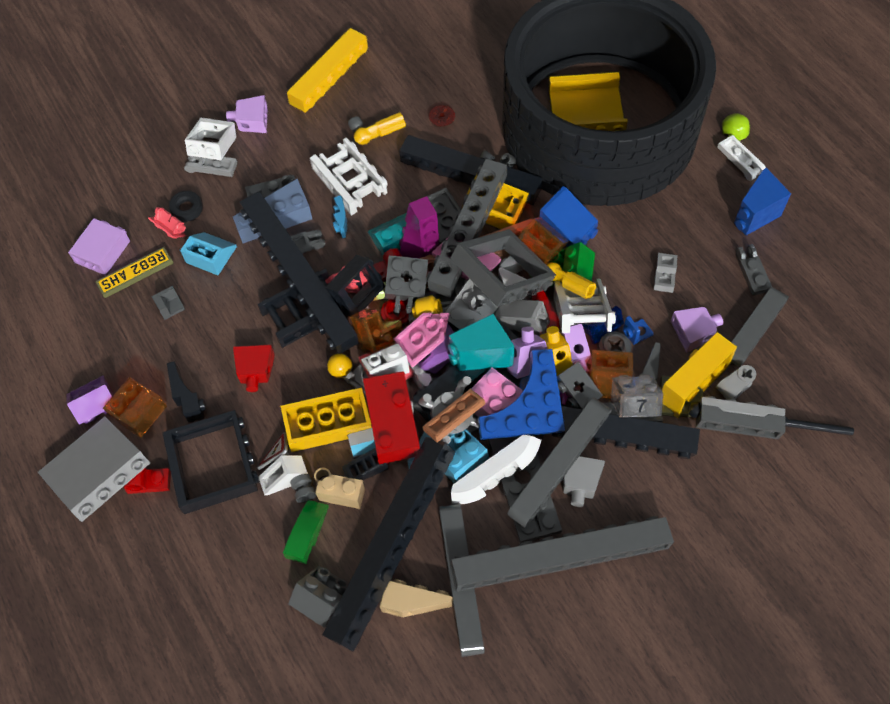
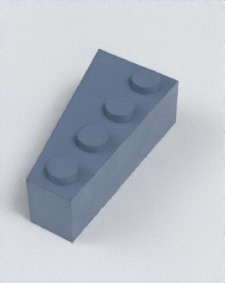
[233,179,312,243]

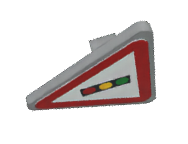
[257,432,289,470]

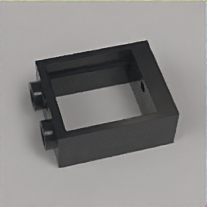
[325,254,386,319]

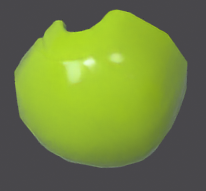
[722,113,750,141]

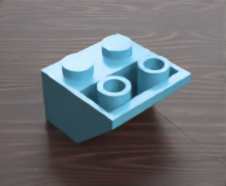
[180,232,237,275]
[445,429,489,483]

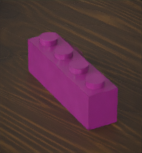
[399,196,439,259]

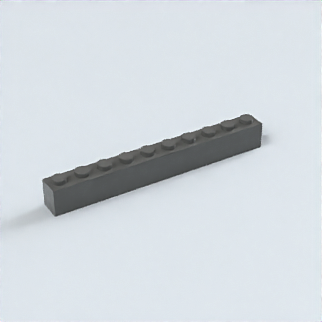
[450,516,674,592]

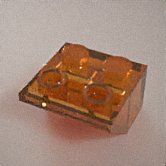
[518,217,569,264]
[588,350,633,400]
[103,377,167,438]

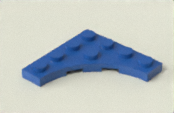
[478,349,565,440]

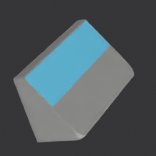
[347,428,376,459]

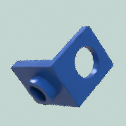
[623,316,653,345]

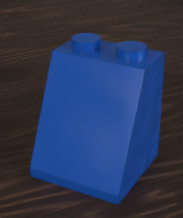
[734,168,791,235]
[538,186,598,249]

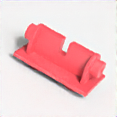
[148,207,187,239]

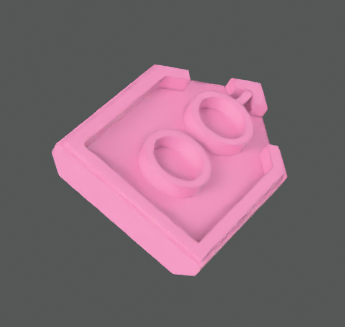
[394,313,450,367]

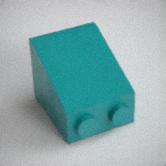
[448,314,514,371]

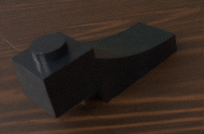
[167,361,206,422]

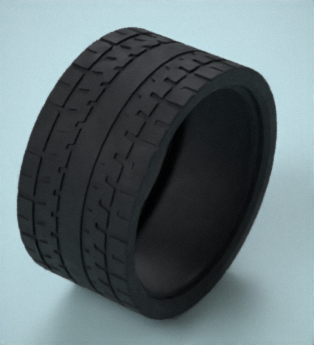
[502,0,716,206]

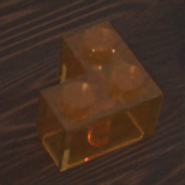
[350,308,404,355]

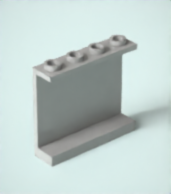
[38,417,150,522]

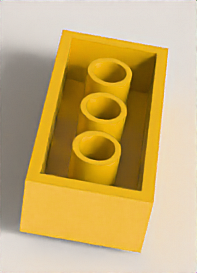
[659,332,737,418]
[281,387,372,452]

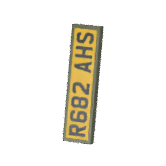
[95,247,173,298]

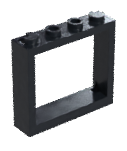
[162,410,260,514]

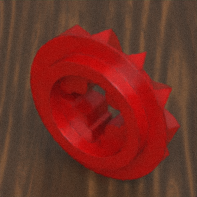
[381,299,409,327]

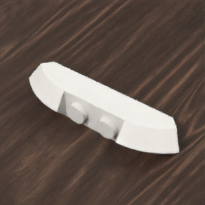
[451,435,541,504]

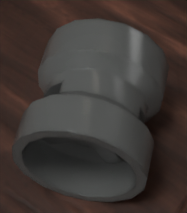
[290,474,316,503]

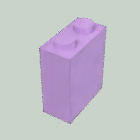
[68,218,130,275]

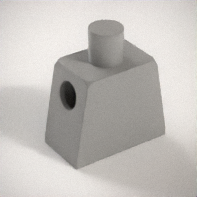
[563,456,605,507]

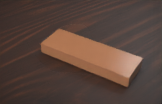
[423,389,485,443]

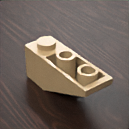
[380,579,453,617]

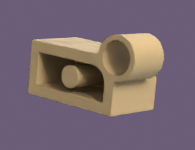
[314,468,365,509]

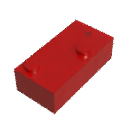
[363,371,420,464]

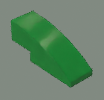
[283,500,329,564]

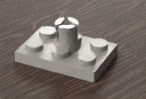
[444,278,498,330]

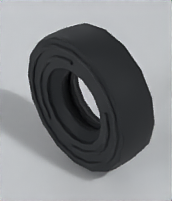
[169,191,203,222]

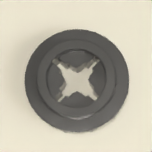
[599,332,631,362]

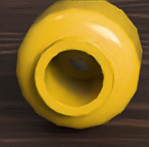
[412,295,443,318]

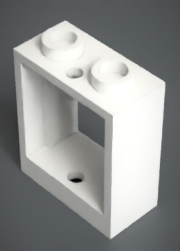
[185,118,236,160]

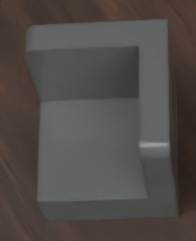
[151,286,185,320]

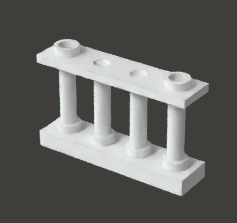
[553,279,616,333]

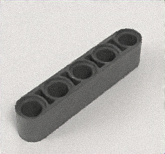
[731,287,789,368]

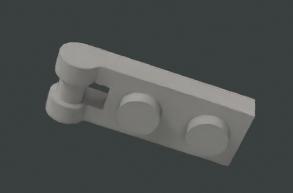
[184,156,237,177]

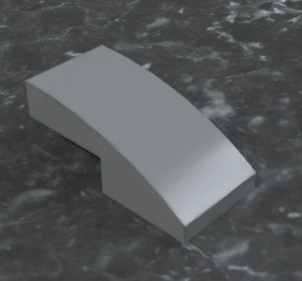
[654,253,678,293]

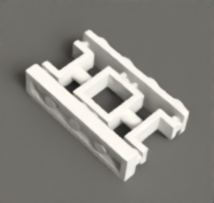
[310,138,388,215]

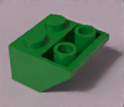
[549,242,595,288]

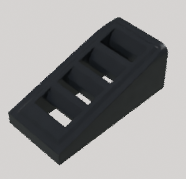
[342,448,389,480]

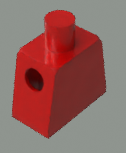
[233,345,275,392]

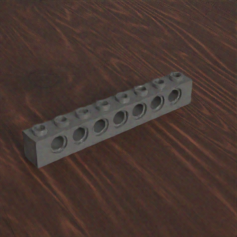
[426,159,507,298]

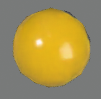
[327,353,352,378]

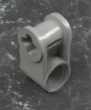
[716,365,756,400]

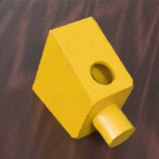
[539,326,573,376]

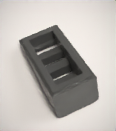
[639,343,661,388]

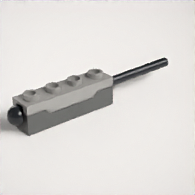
[688,396,854,439]

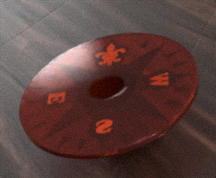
[429,105,455,126]

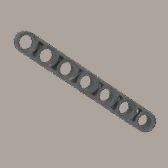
[507,397,612,528]
[439,503,485,657]

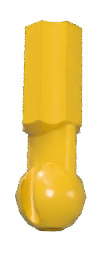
[354,112,406,145]
[546,262,596,299]

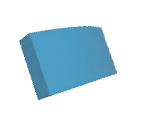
[332,195,347,239]

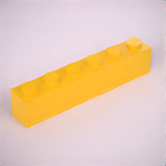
[287,28,368,113]

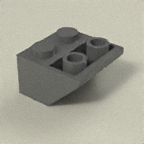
[288,565,348,628]

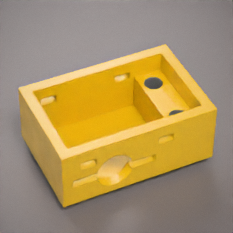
[462,174,529,229]

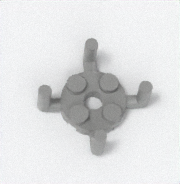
[418,376,479,444]

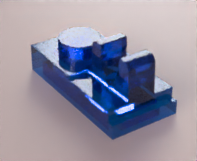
[583,306,624,344]

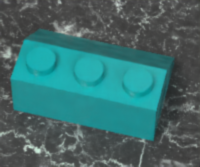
[368,213,407,256]

